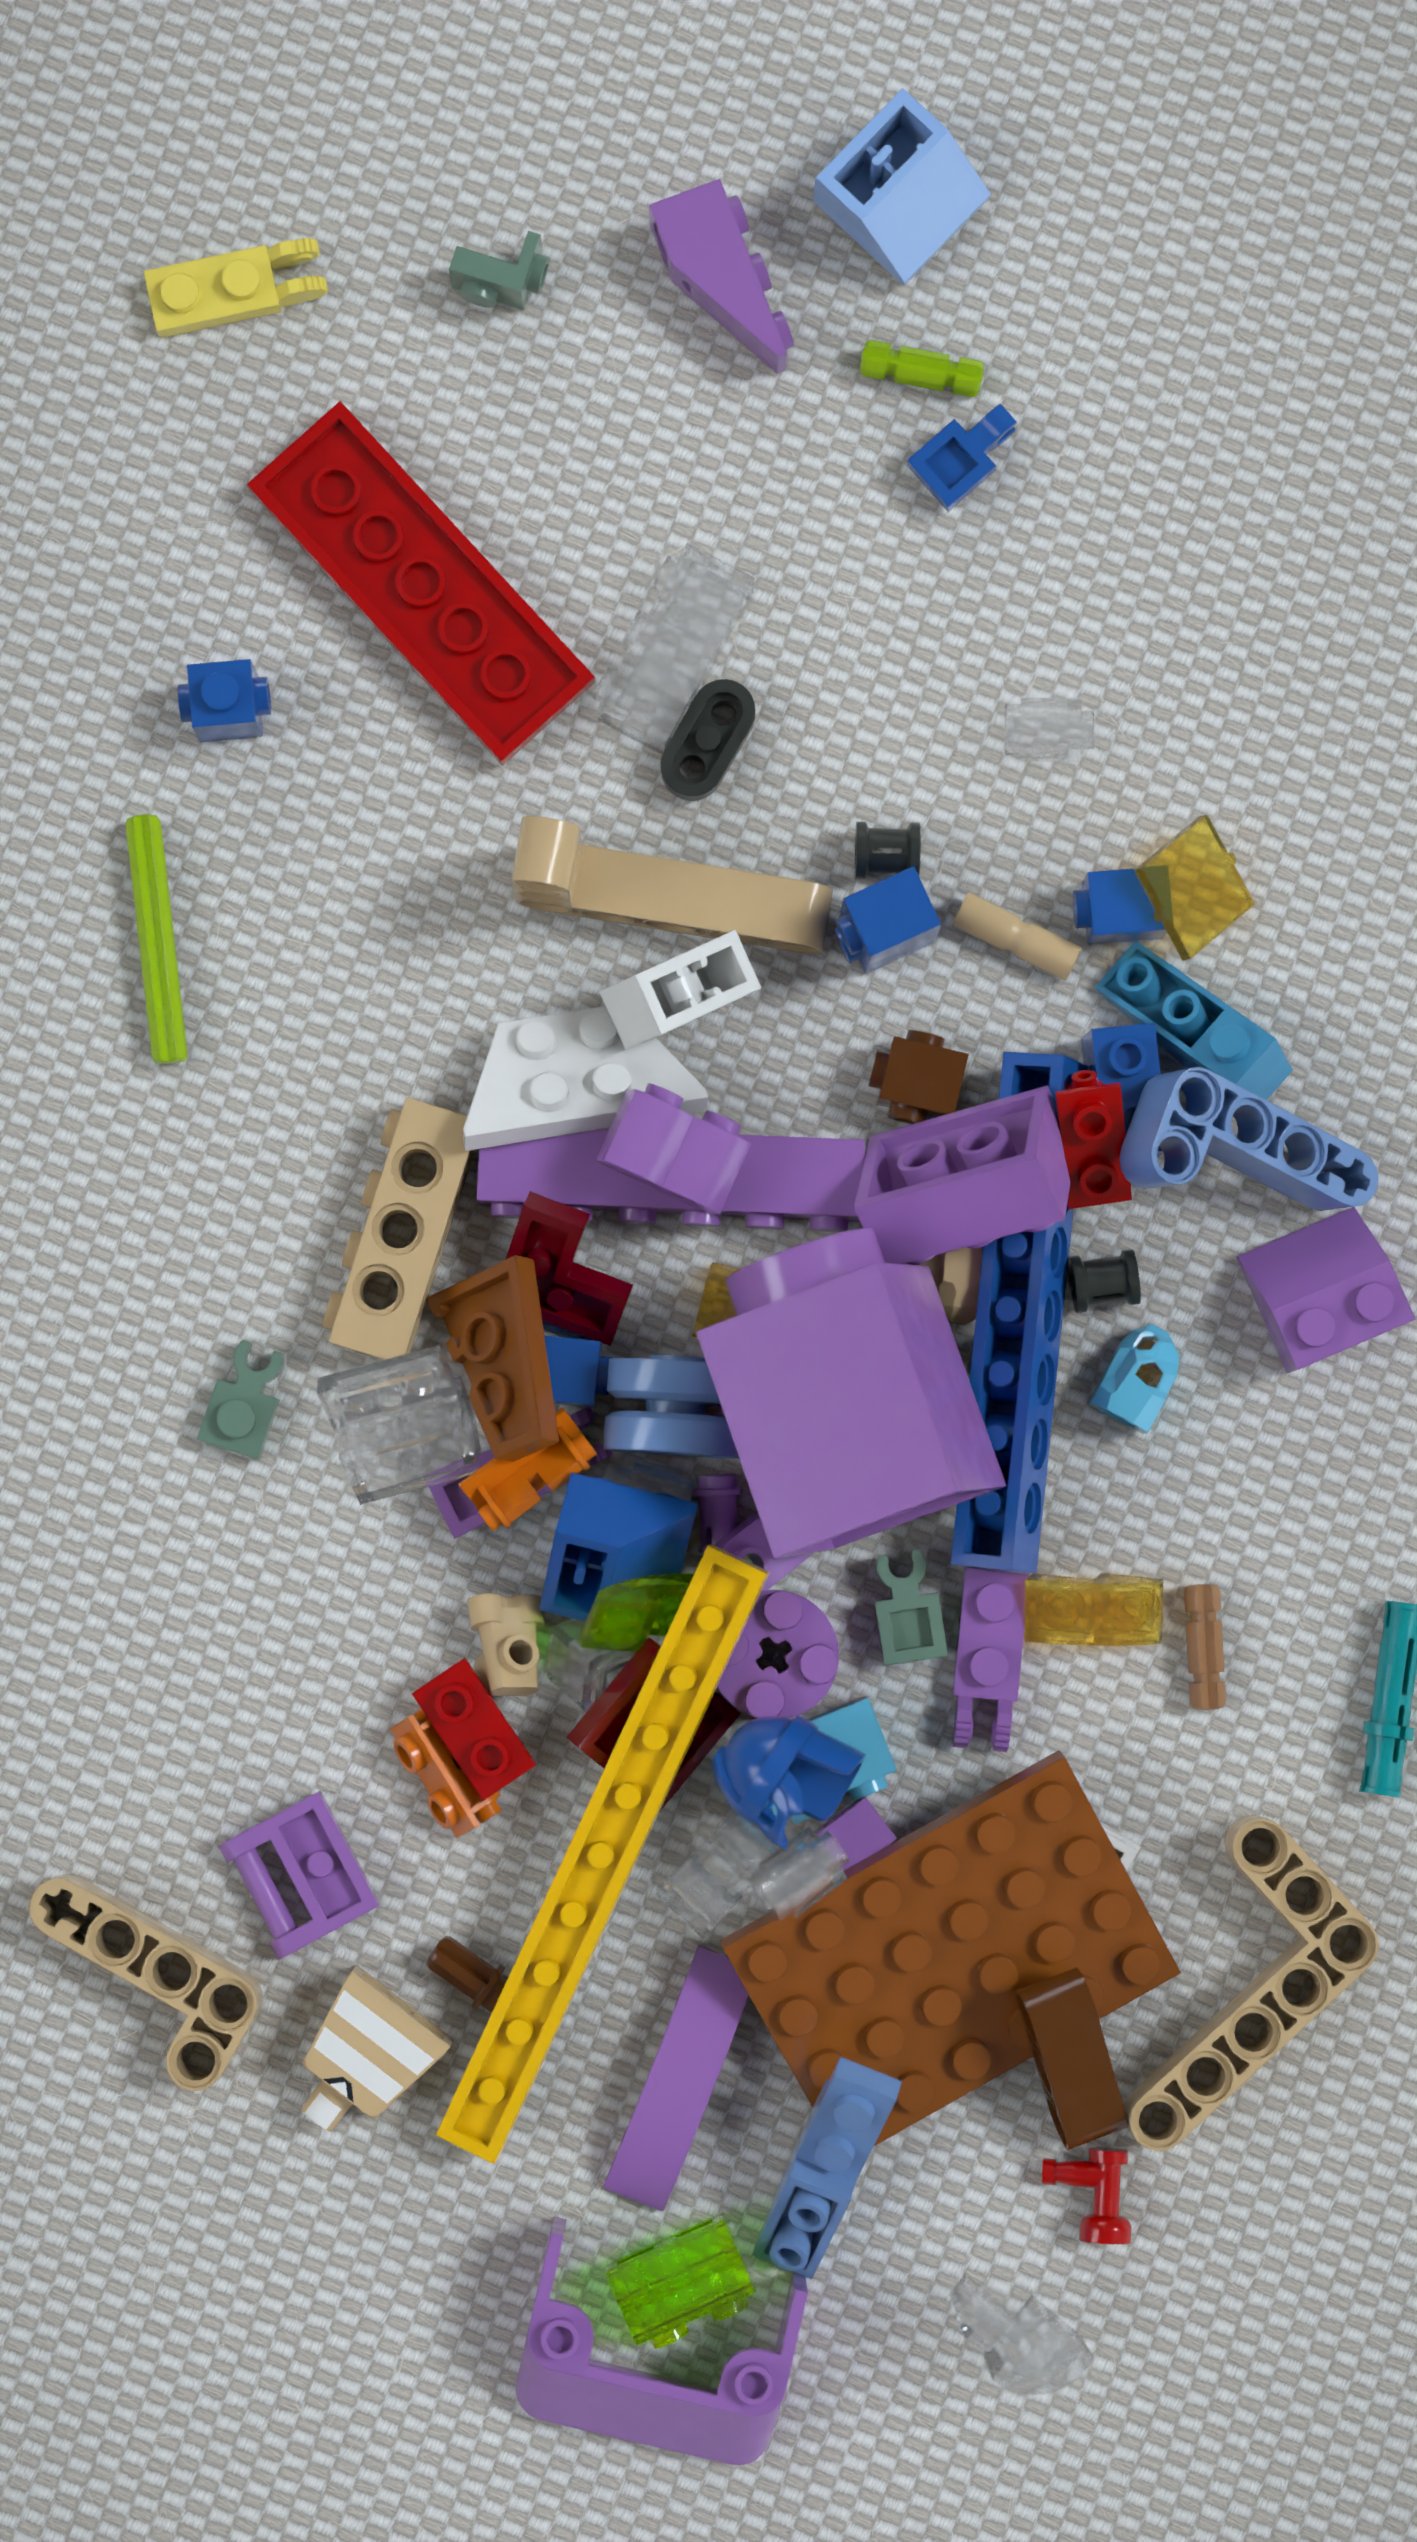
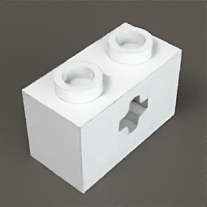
[599,930,762,1050]

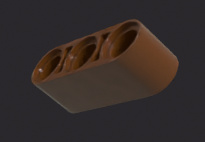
[1015,1967,1128,2150]

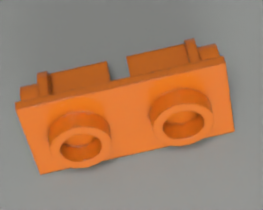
[458,1407,597,1531]
[390,1709,502,1838]

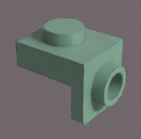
[449,231,550,310]

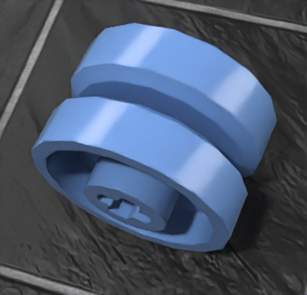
[603,1355,740,1459]

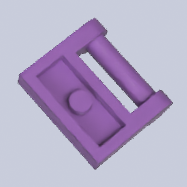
[218,1790,381,1960]

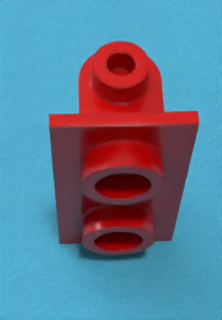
[1055,1070,1132,1209]
[411,1658,537,1801]

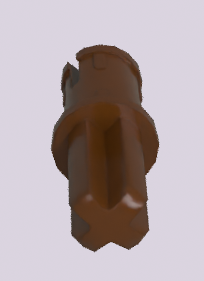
[426,1936,508,2013]

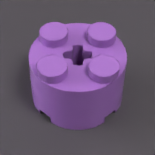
[717,1590,839,1718]

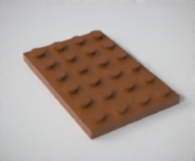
[719,1750,1181,2146]

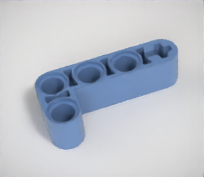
[1119,1067,1379,1211]

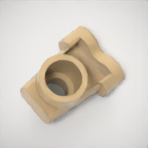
[468,1593,544,1696]

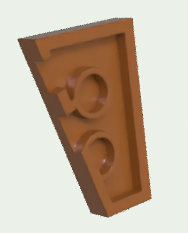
[426,1255,559,1462]

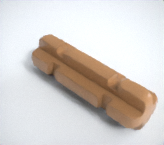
[1184,1584,1226,1710]

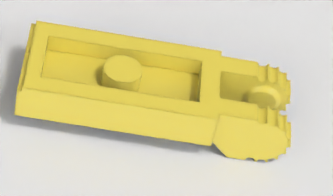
[144,237,328,338]

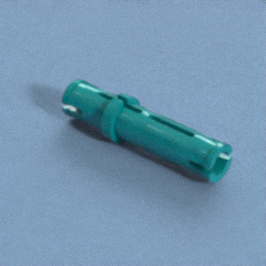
[1359,1600,1417,1798]

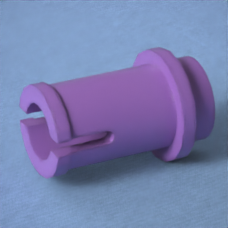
[692,1474,743,1553]

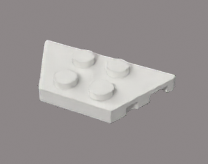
[463,1006,708,1151]

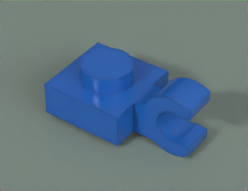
[907,403,1017,512]

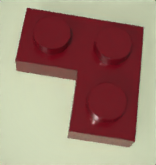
[505,1191,633,1346]

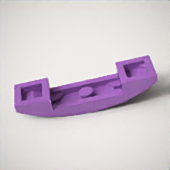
[603,1945,749,2212]

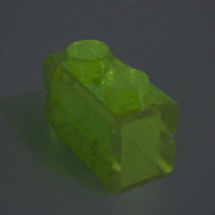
[605,2212,756,2349]

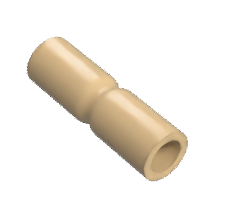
[952,892,1082,981]

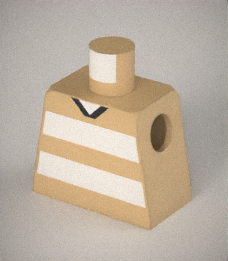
[301,1965,454,2132]

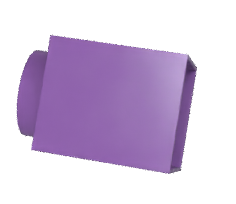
[696,1228,1006,1558]

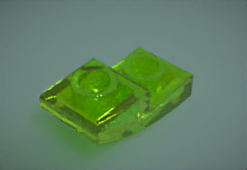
[578,1573,694,1652]

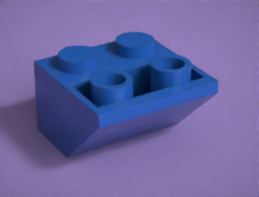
[539,1472,698,1625]

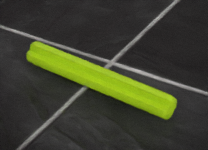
[125,814,188,1065]

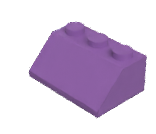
[854,1085,1070,1265]

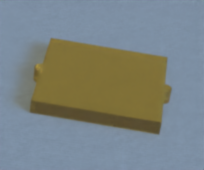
[1134,814,1255,961]

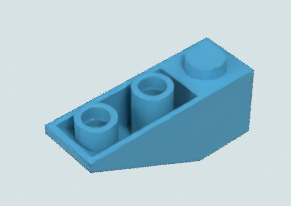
[1095,940,1293,1100]

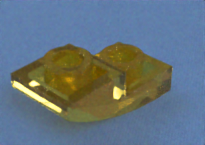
[1024,1573,1163,1646]

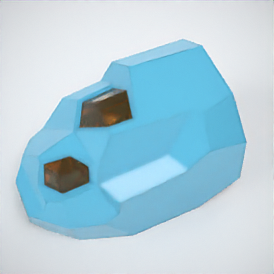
[1088,1324,1179,1434]

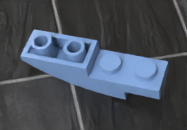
[752,2057,902,2279]

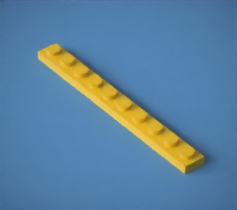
[436,1544,770,2164]

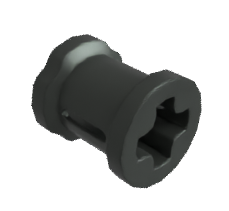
[855,821,921,879]
[1068,1249,1141,1313]

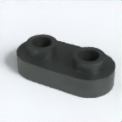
[661,679,756,801]

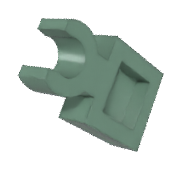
[197,1340,284,1460]
[874,1549,948,1666]

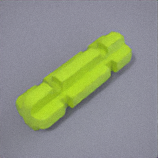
[860,339,984,397]

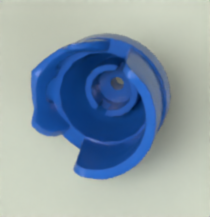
[712,1716,866,1850]

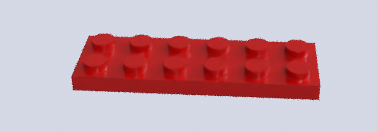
[246,401,596,766]

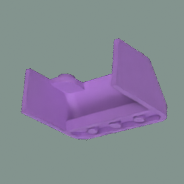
[516,2216,808,2465]

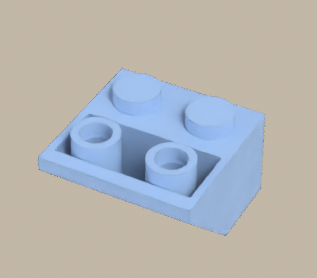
[813,88,991,286]

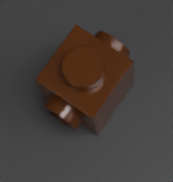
[868,1030,969,1124]

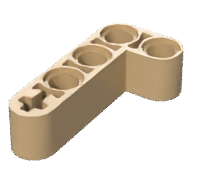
[29,1874,263,2091]

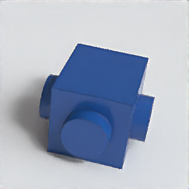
[178,659,271,742]

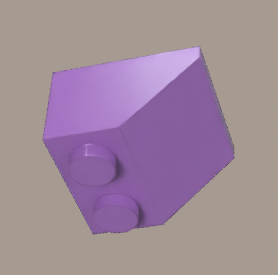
[1236,1207,1416,1373]

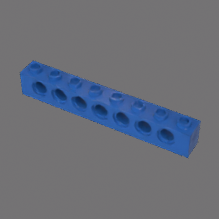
[950,1052,1088,1574]

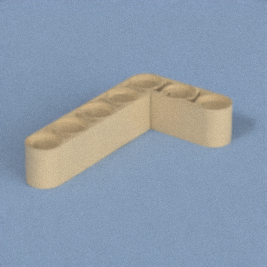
[511,816,833,954]
[1124,1815,1379,2151]

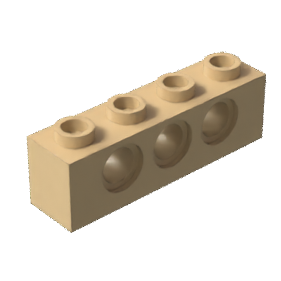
[322,1097,475,1368]

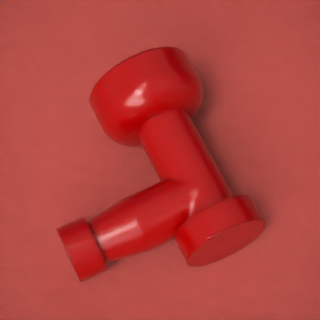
[1042,2147,1132,2245]

